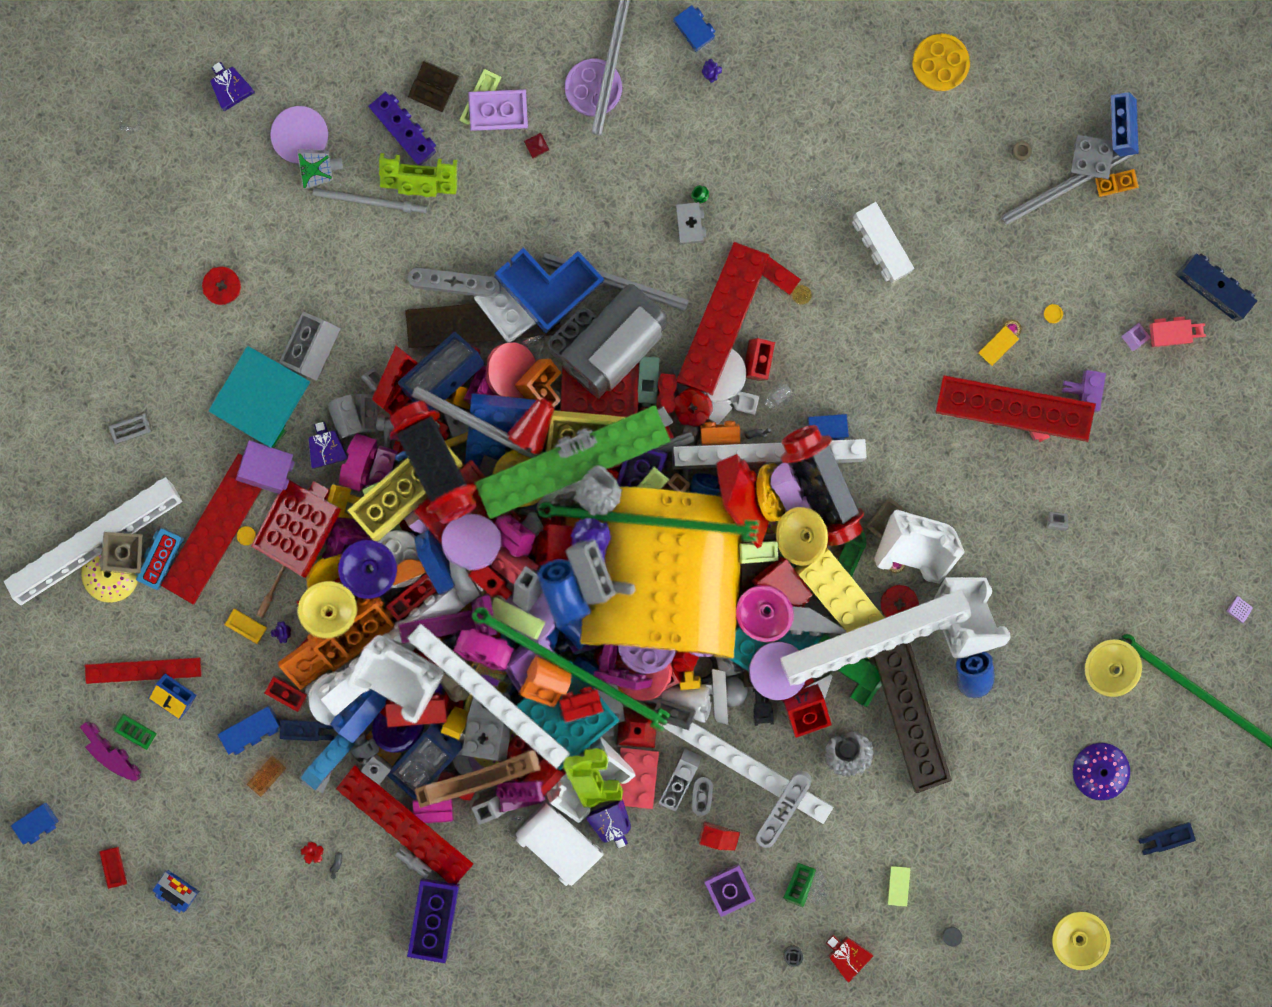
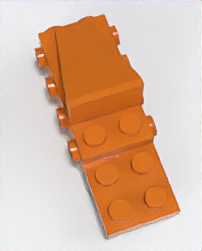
[277,596,395,690]

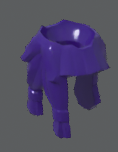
[569,518,611,563]

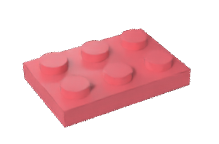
[620,747,659,809]

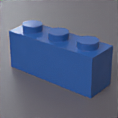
[1111,92,1139,157]
[330,689,388,743]
[217,706,280,755]

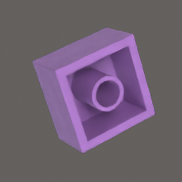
[704,863,756,917]

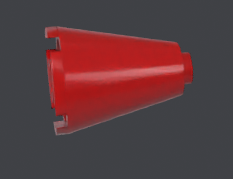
[507,398,554,455]

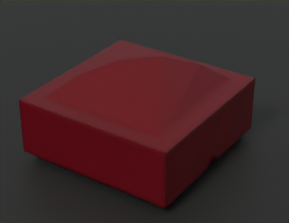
[524,133,550,159]

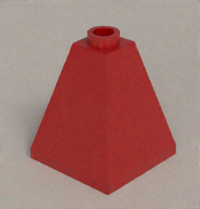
[617,707,656,748]

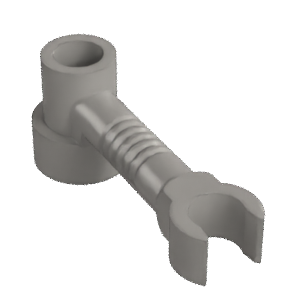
[376,415,394,449]

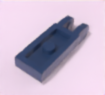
[280,720,334,741]
[1138,822,1196,855]

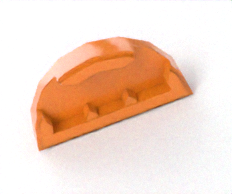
[393,558,426,586]

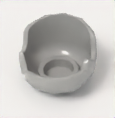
[726,677,748,707]

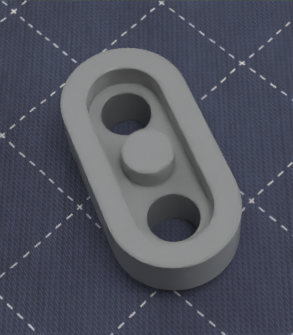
[692,777,713,816]

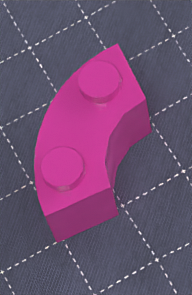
[339,433,378,492]
[453,629,514,670]

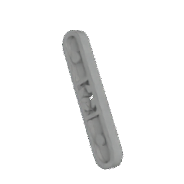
[408,268,501,298]
[756,771,812,848]

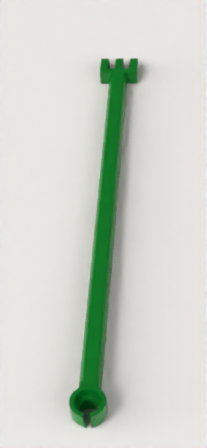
[538,502,759,542]
[472,607,670,732]
[1119,634,1272,749]

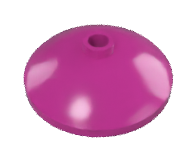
[736,585,794,642]

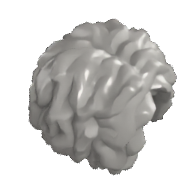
[574,465,622,515]
[824,731,874,777]

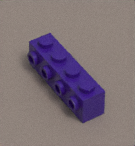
[368,91,436,166]

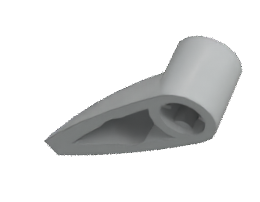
[450,562,481,605]

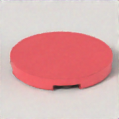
[486,342,536,398]
[616,662,672,701]

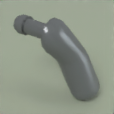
[745,428,771,439]
[330,852,343,879]

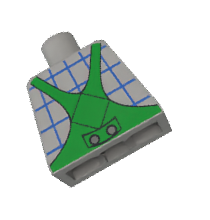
[298,149,343,189]

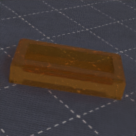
[246,755,286,797]

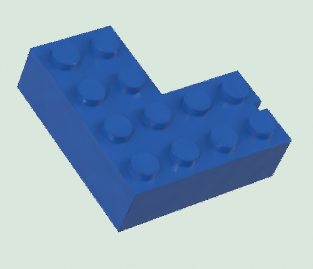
[494,247,604,333]
[465,393,545,468]

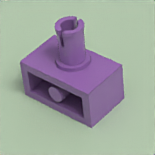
[1062,370,1106,412]

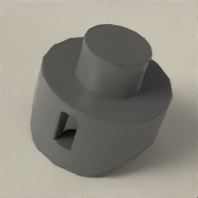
[351,734,379,762]

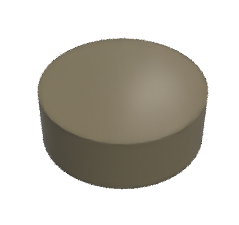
[1012,141,1032,161]

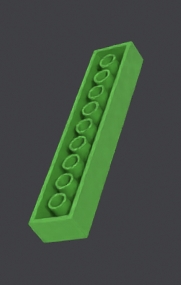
[475,406,671,519]

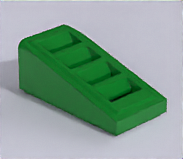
[113,713,157,750]
[783,863,816,907]

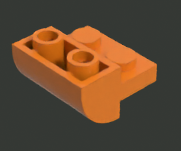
[700,421,740,446]
[519,656,571,707]

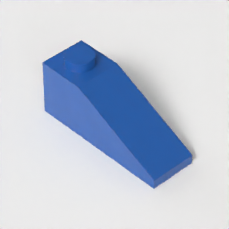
[414,531,454,594]

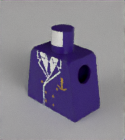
[210,62,255,112]
[309,422,348,469]
[586,799,631,848]

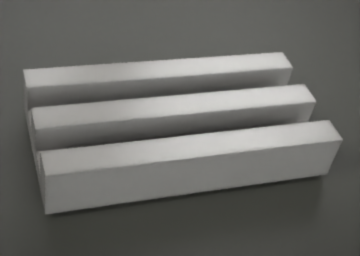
[108,414,152,445]

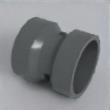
[783,945,803,967]

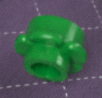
[691,185,709,204]

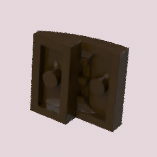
[408,60,459,113]

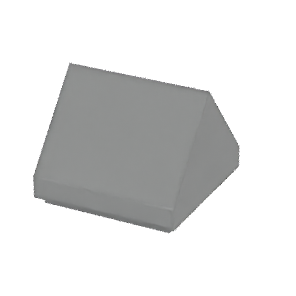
[361,368,382,393]
[1047,512,1069,531]

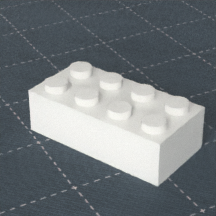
[852,202,914,283]

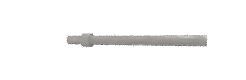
[313,188,427,214]

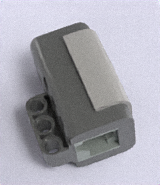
[549,284,666,399]

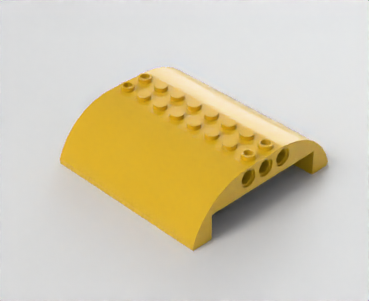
[580,487,741,659]

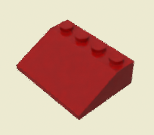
[716,454,769,549]

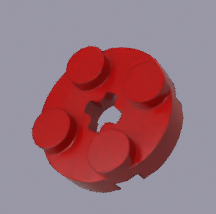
[202,267,241,305]
[674,388,713,426]
[880,585,919,618]

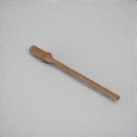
[256,565,286,618]

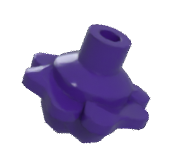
[702,59,722,83]
[271,621,291,643]

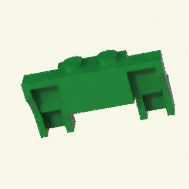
[818,634,882,707]

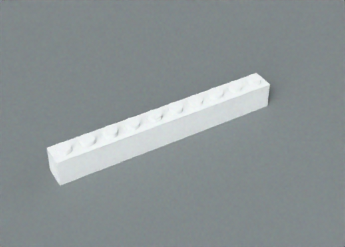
[671,439,866,470]
[4,477,182,605]
[317,572,484,716]
[781,589,971,686]
[408,624,569,768]
[658,721,833,824]

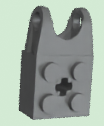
[462,693,511,761]

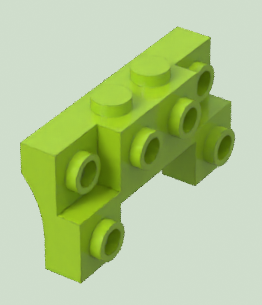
[379,153,457,197]
[563,748,623,808]

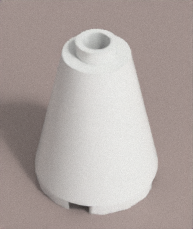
[659,684,713,723]

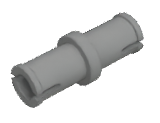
[395,846,432,879]

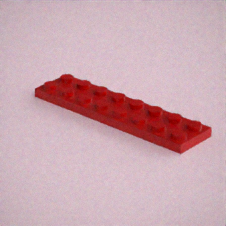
[676,242,770,396]
[936,375,1096,442]
[161,453,262,605]
[336,765,474,884]

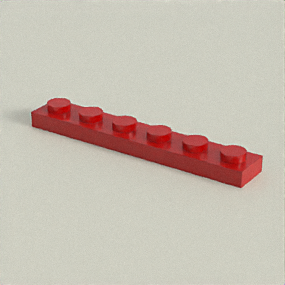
[85,658,202,684]

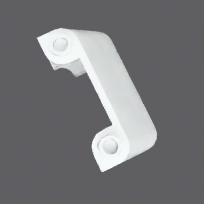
[874,510,964,584]
[934,577,1010,658]
[348,635,444,723]
[547,737,636,823]
[515,799,604,886]

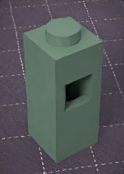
[638,356,660,408]

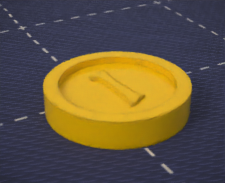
[1044,304,1063,323]
[237,526,256,545]

